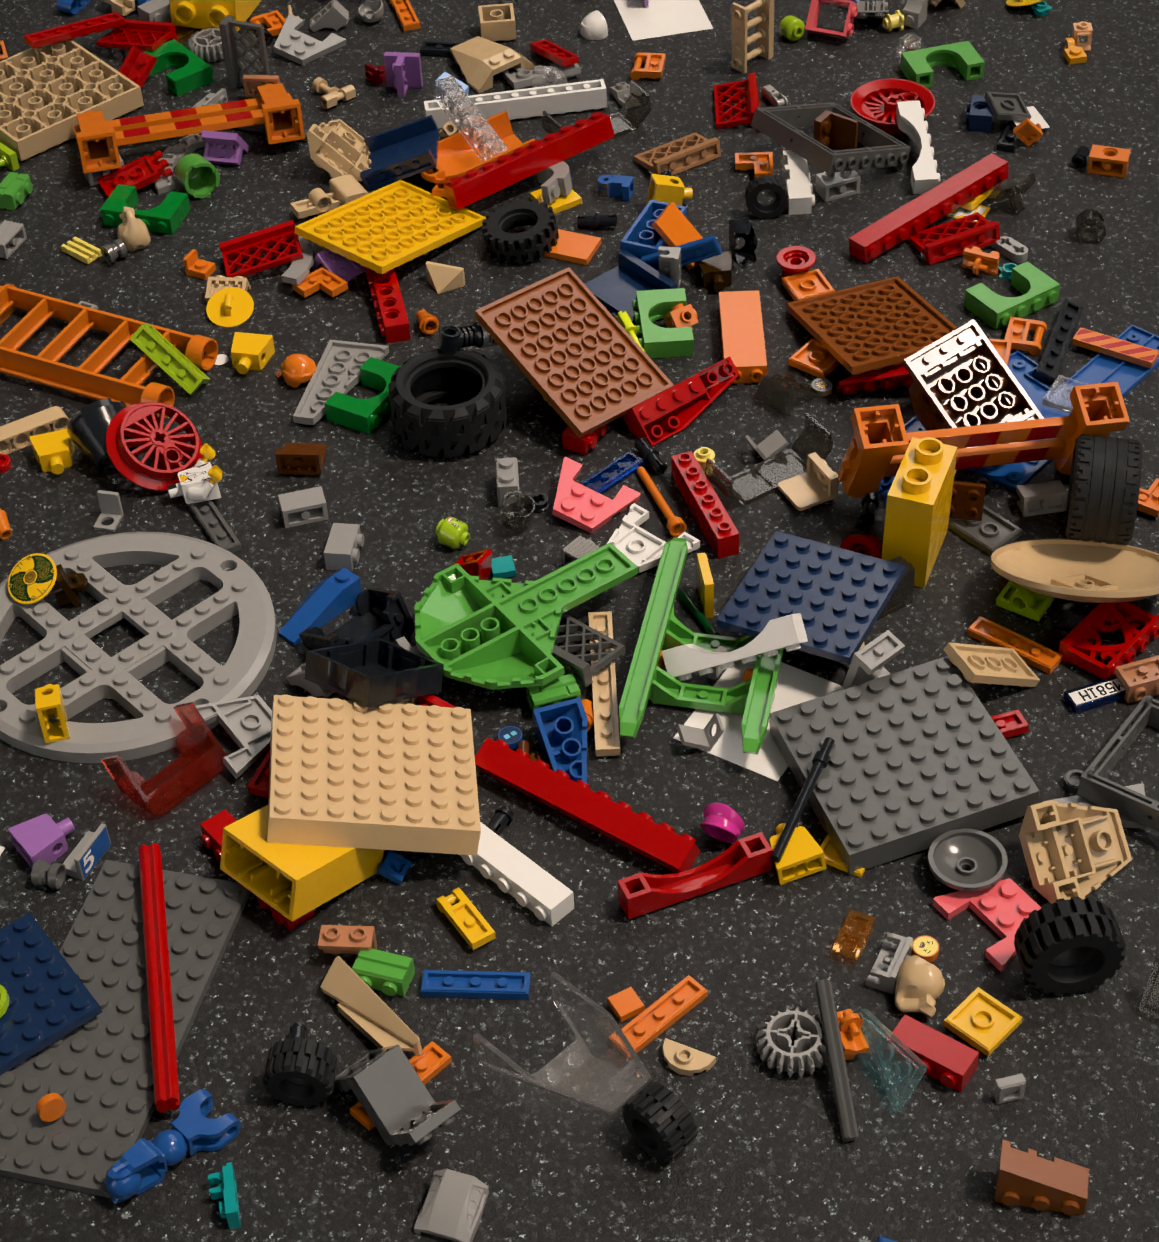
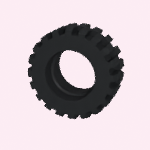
[1014,897,1127,995]

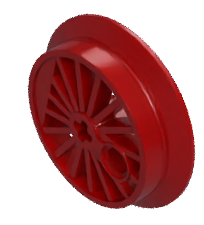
[850,78,935,135]
[105,402,203,491]

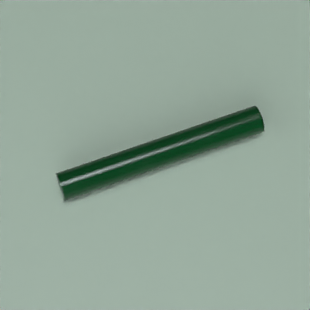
[678,590,719,635]

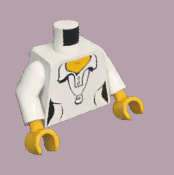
[167,443,223,504]

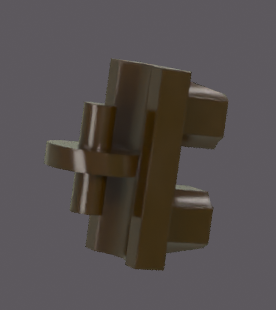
[51,564,88,608]

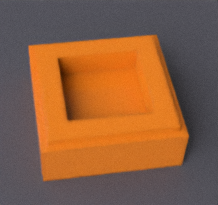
[607,987,645,1022]

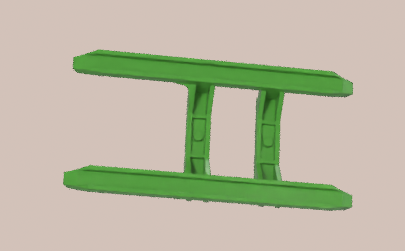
[619,537,785,755]

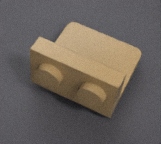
[778,452,839,511]

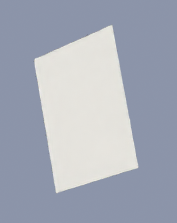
[614,0,713,41]
[674,661,844,781]

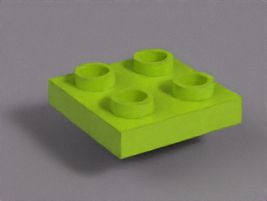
[996,580,1055,622]

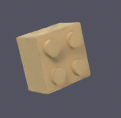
[478,3,516,42]

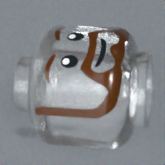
[895,33,922,58]

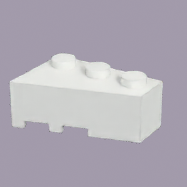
[782,150,815,215]

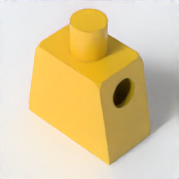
[646,174,693,206]
[231,332,275,374]
[29,429,74,474]
[35,684,70,744]
[769,823,827,885]

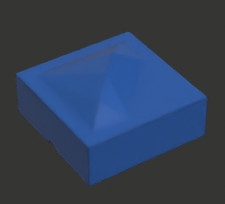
[377,850,412,885]

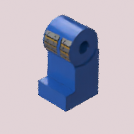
[598,175,634,202]

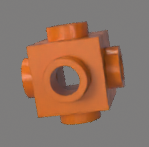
[663,303,699,330]

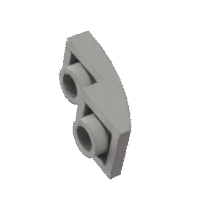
[610,82,642,110]

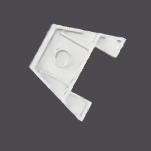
[607,503,700,573]

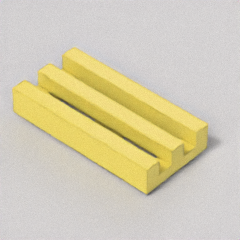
[61,237,102,264]

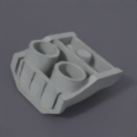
[414,1169,489,1242]

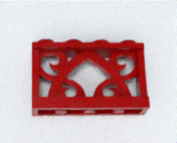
[1058,602,1159,682]

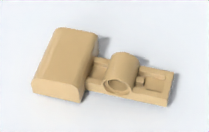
[290,174,369,219]

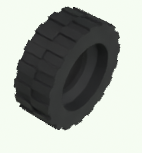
[745,174,788,219]

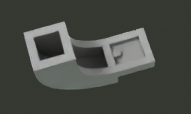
[537,161,573,204]

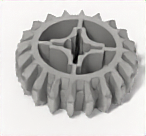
[188,28,225,63]
[756,1006,828,1078]

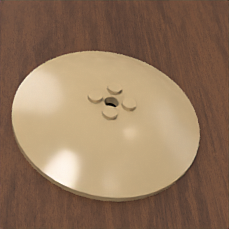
[991,539,1159,603]

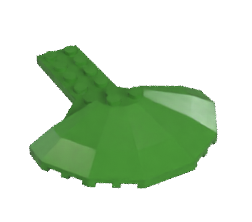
[414,542,638,690]

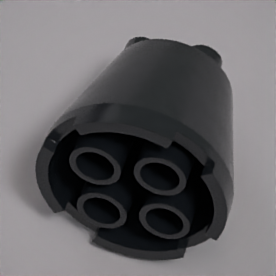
[67,398,138,476]

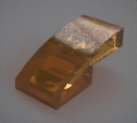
[832,909,876,961]

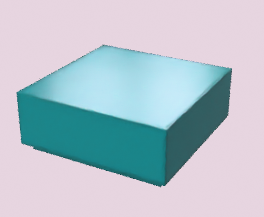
[491,555,516,578]

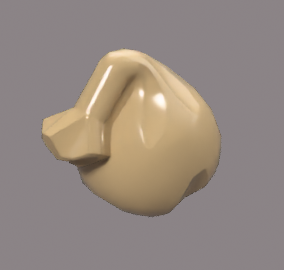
[117,206,151,252]
[895,955,945,1017]

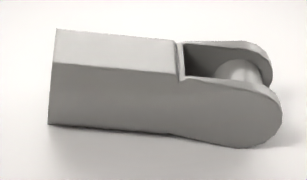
[761,84,788,107]

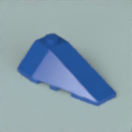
[279,567,362,646]
[531,697,587,783]

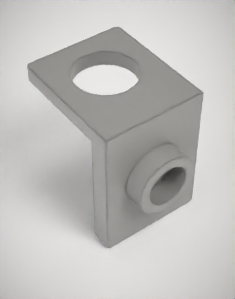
[745,430,789,462]
[93,490,124,532]
[677,713,724,751]

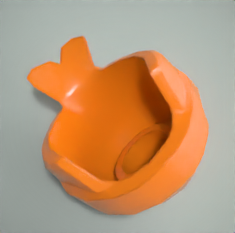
[276,354,316,388]

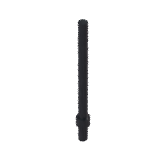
[770,737,835,863]

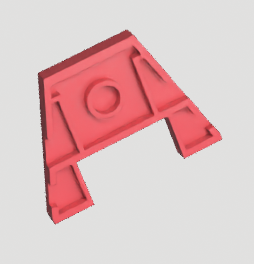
[552,457,641,534]
[932,878,1041,972]

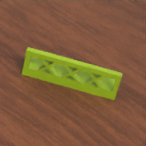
[130,323,211,395]

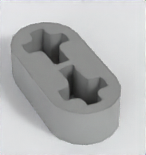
[995,236,1028,263]

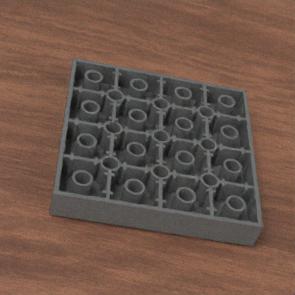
[769,656,1040,875]

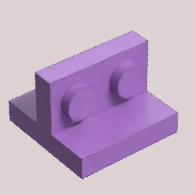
[384,52,423,97]
[201,130,249,166]

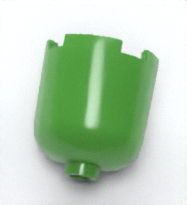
[175,153,220,198]

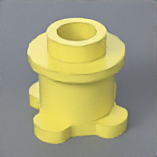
[882,10,905,31]
[693,447,715,475]

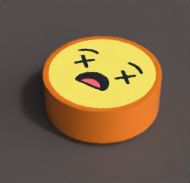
[912,935,939,962]

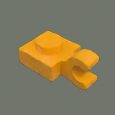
[1063,37,1087,65]

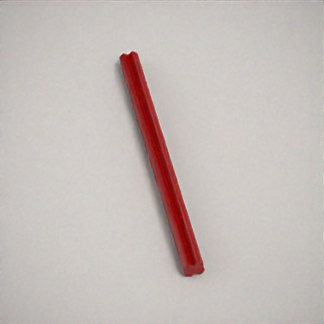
[138,843,180,1113]

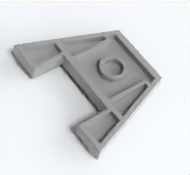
[274,14,346,65]
[183,695,272,779]

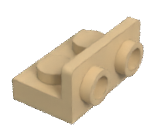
[205,275,251,302]

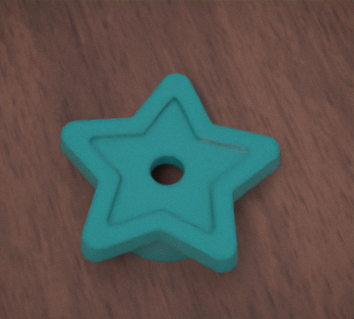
[998,263,1018,280]

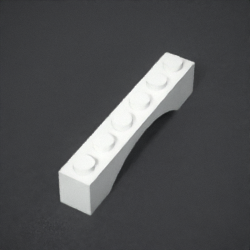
[896,101,940,194]
[662,613,808,681]

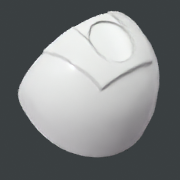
[580,10,608,40]

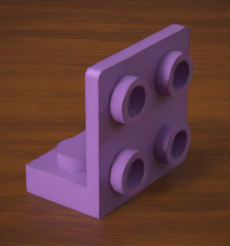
[312,249,365,282]

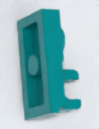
[208,1162,241,1229]

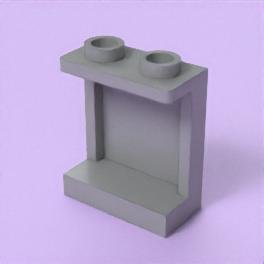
[842,630,905,689]

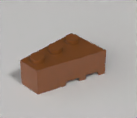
[995,1139,1089,1215]

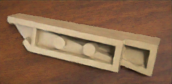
[320,956,423,1056]

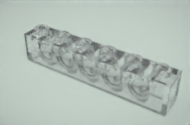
[433,76,509,162]

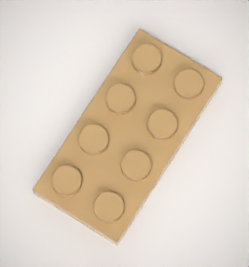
[944,642,1040,687]

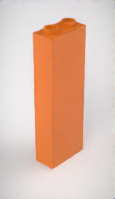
[719,290,767,384]

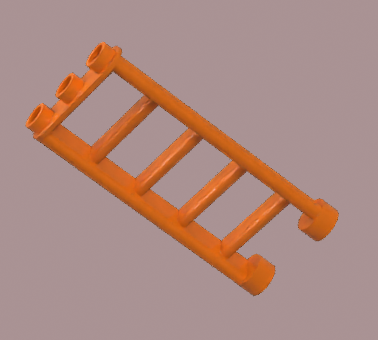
[0,284,218,419]

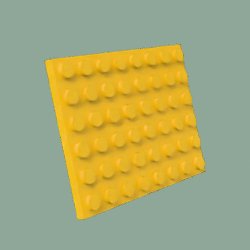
[295,180,486,274]

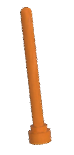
[637,466,687,537]

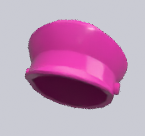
[700,803,745,843]

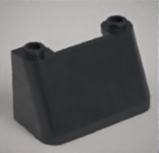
[299,587,414,650]

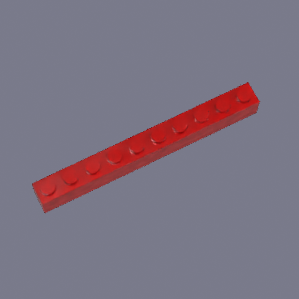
[443,112,615,210]
[849,153,1009,263]
[475,737,700,873]

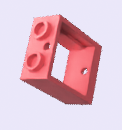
[805,0,858,39]

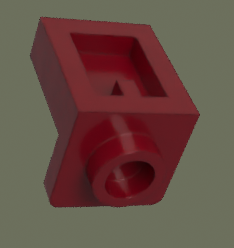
[365,63,386,86]

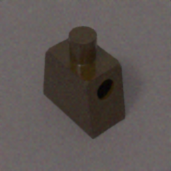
[694,251,732,292]

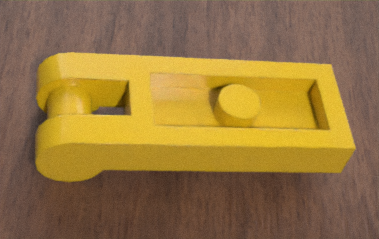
[435,887,496,950]

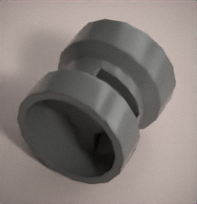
[101,239,128,264]
[31,860,66,889]

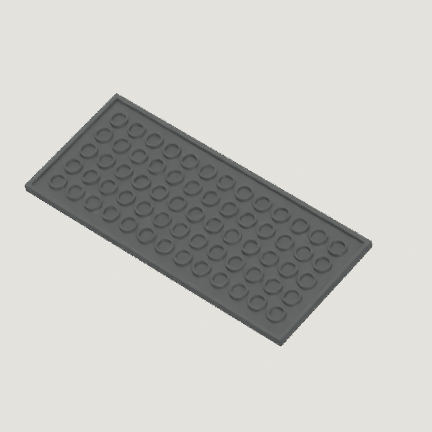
[0,860,250,1198]

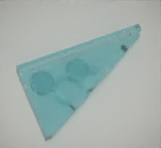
[857,1008,928,1112]

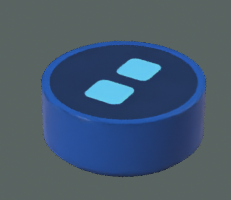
[498,726,523,749]

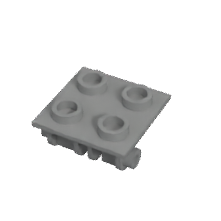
[856,0,889,19]

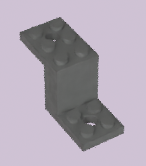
[333,1045,461,1147]

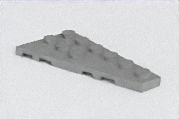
[293,340,389,425]

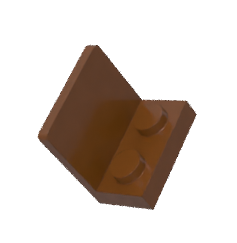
[813,110,858,150]
[275,443,327,475]
[949,481,986,521]

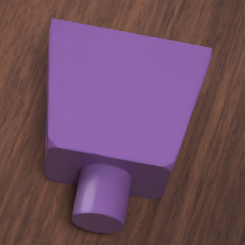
[8,814,75,868]

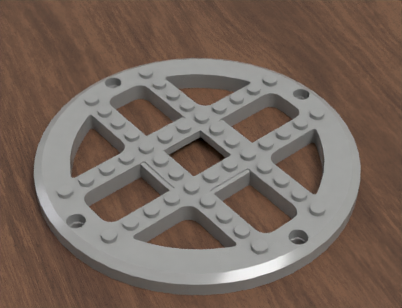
[0,532,277,763]

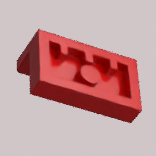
[118,46,157,89]

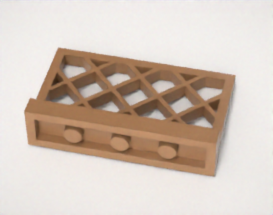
[634,132,721,176]

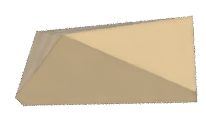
[426,261,465,294]

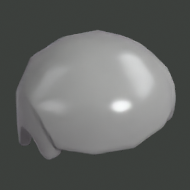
[358,0,384,23]

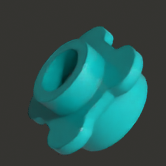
[1031,1,1052,16]

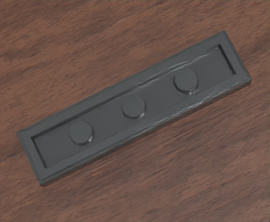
[188,500,242,553]

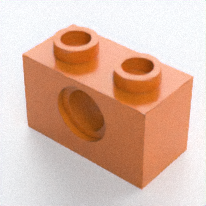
[1087,144,1131,178]

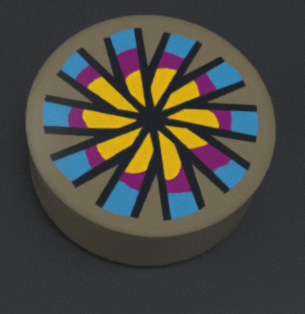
[811,378,832,397]

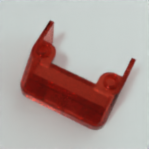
[101,702,227,815]

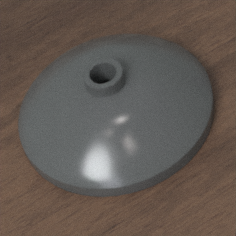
[928,828,1008,891]

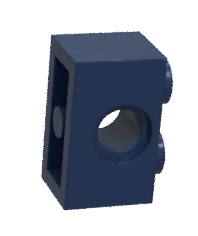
[965,95,993,132]

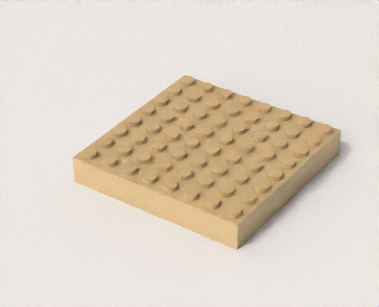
[0,40,144,161]
[267,694,481,856]

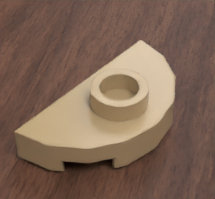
[663,1038,716,1076]

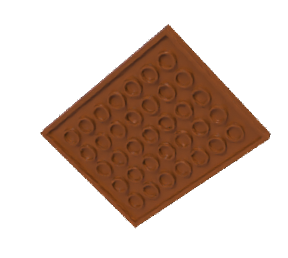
[473,267,674,438]
[786,276,957,375]

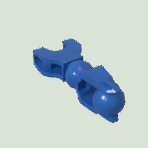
[104,1089,241,1203]

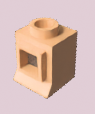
[1071,21,1093,51]

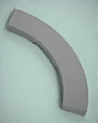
[153,134,205,194]
[281,236,314,285]

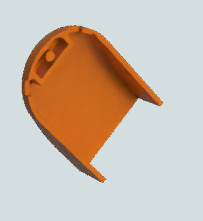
[420,110,535,184]

